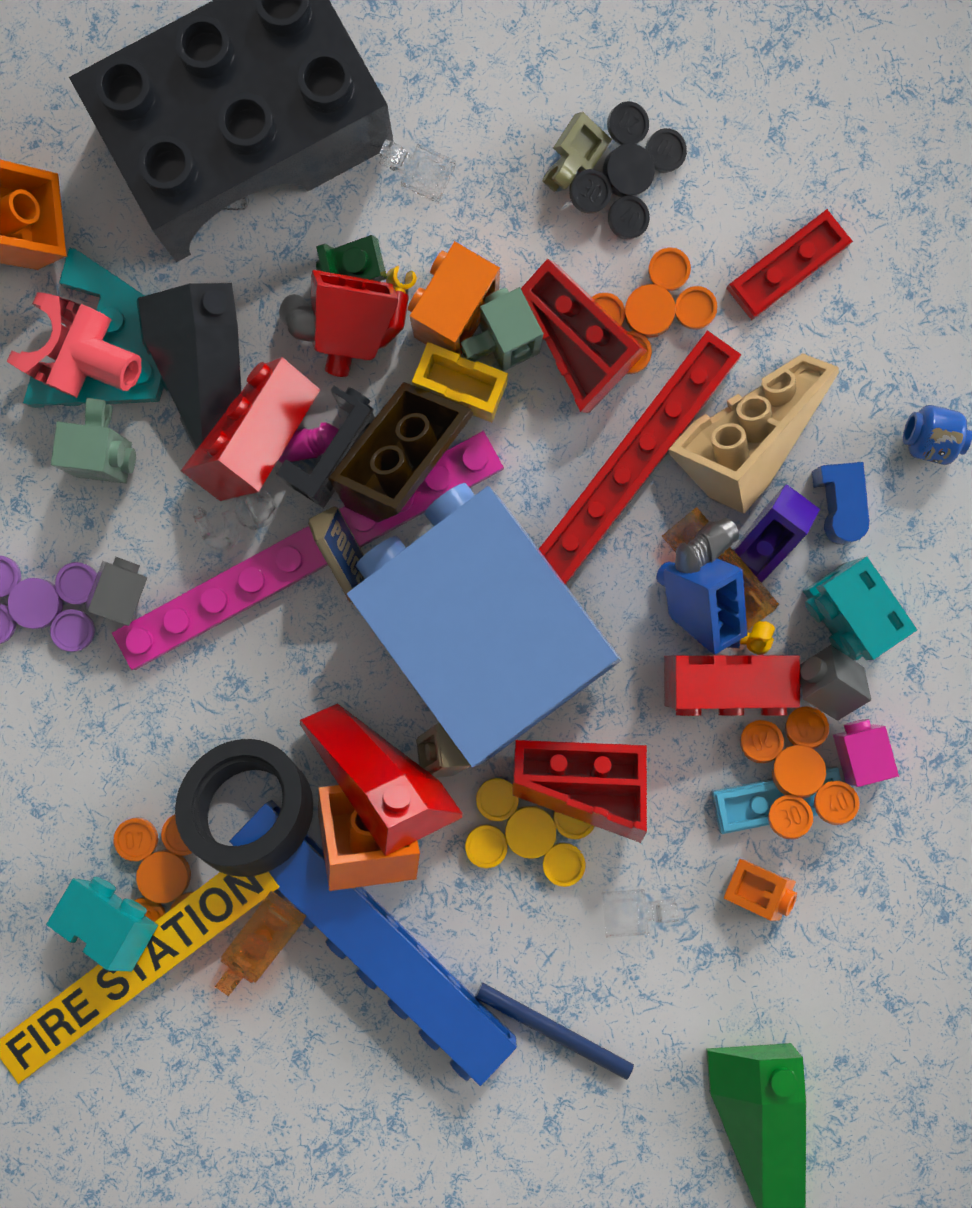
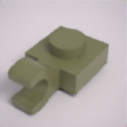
[542,112,612,192]

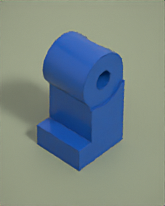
[812,462,870,545]

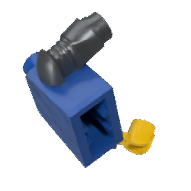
[656,518,775,655]

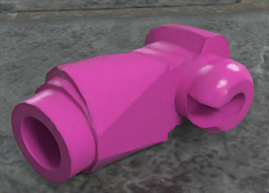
[278,422,339,463]

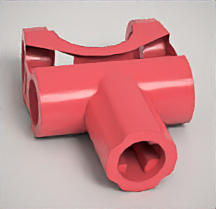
[7,292,142,398]

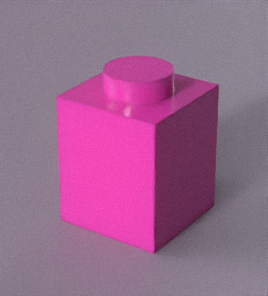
[833,719,899,787]

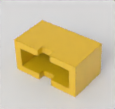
[412,342,508,423]

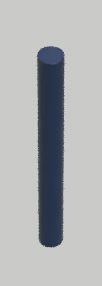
[475,982,634,1080]

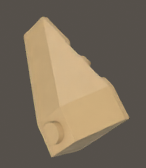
[668,353,839,514]

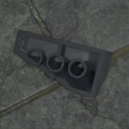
[137,283,241,451]

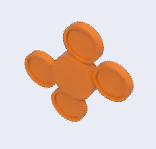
[592,247,717,374]
[740,706,860,839]
[113,814,194,922]

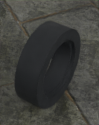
[175,739,313,877]

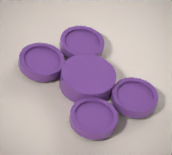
[0,556,97,652]

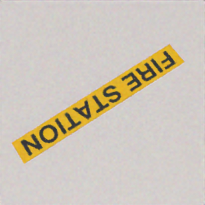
[0,871,280,1084]

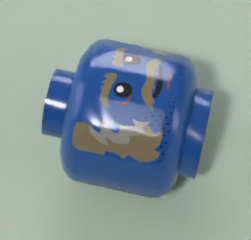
[903,405,972,465]

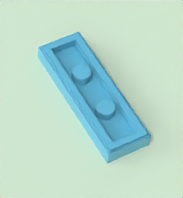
[711,766,841,834]

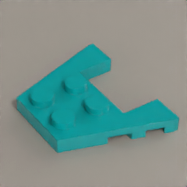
[23,247,164,408]

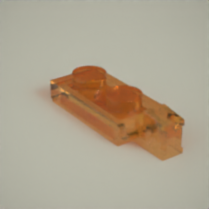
[215,891,306,997]

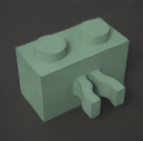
[460,287,543,371]
[51,398,136,484]

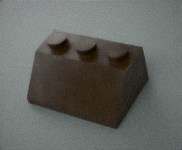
[328,382,474,523]

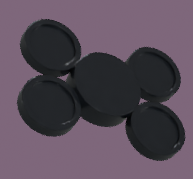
[569,101,687,239]

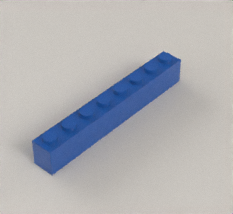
[229,800,517,1086]

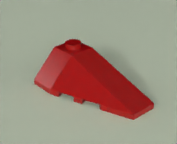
[300,703,463,856]

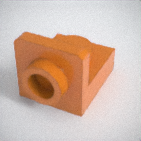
[724,859,797,921]

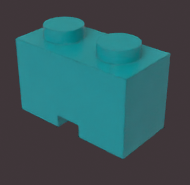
[46,877,158,972]

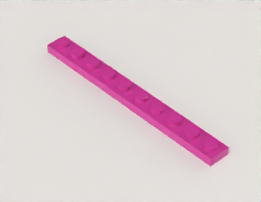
[112,430,504,670]

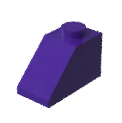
[725,484,820,587]

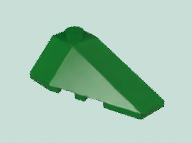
[706,1043,806,1208]

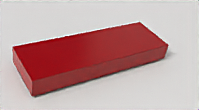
[726,209,853,320]

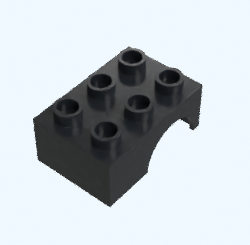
[69,0,394,263]

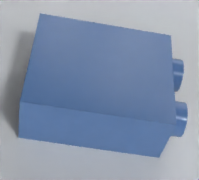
[347,483,622,767]

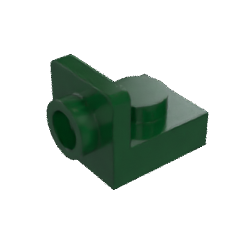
[316,235,387,281]

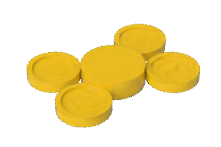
[465,778,595,887]

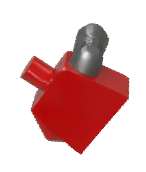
[279,265,417,377]

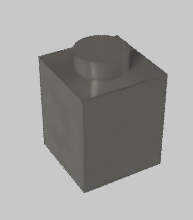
[84,556,148,626]
[800,645,871,721]

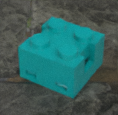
[803,556,918,660]

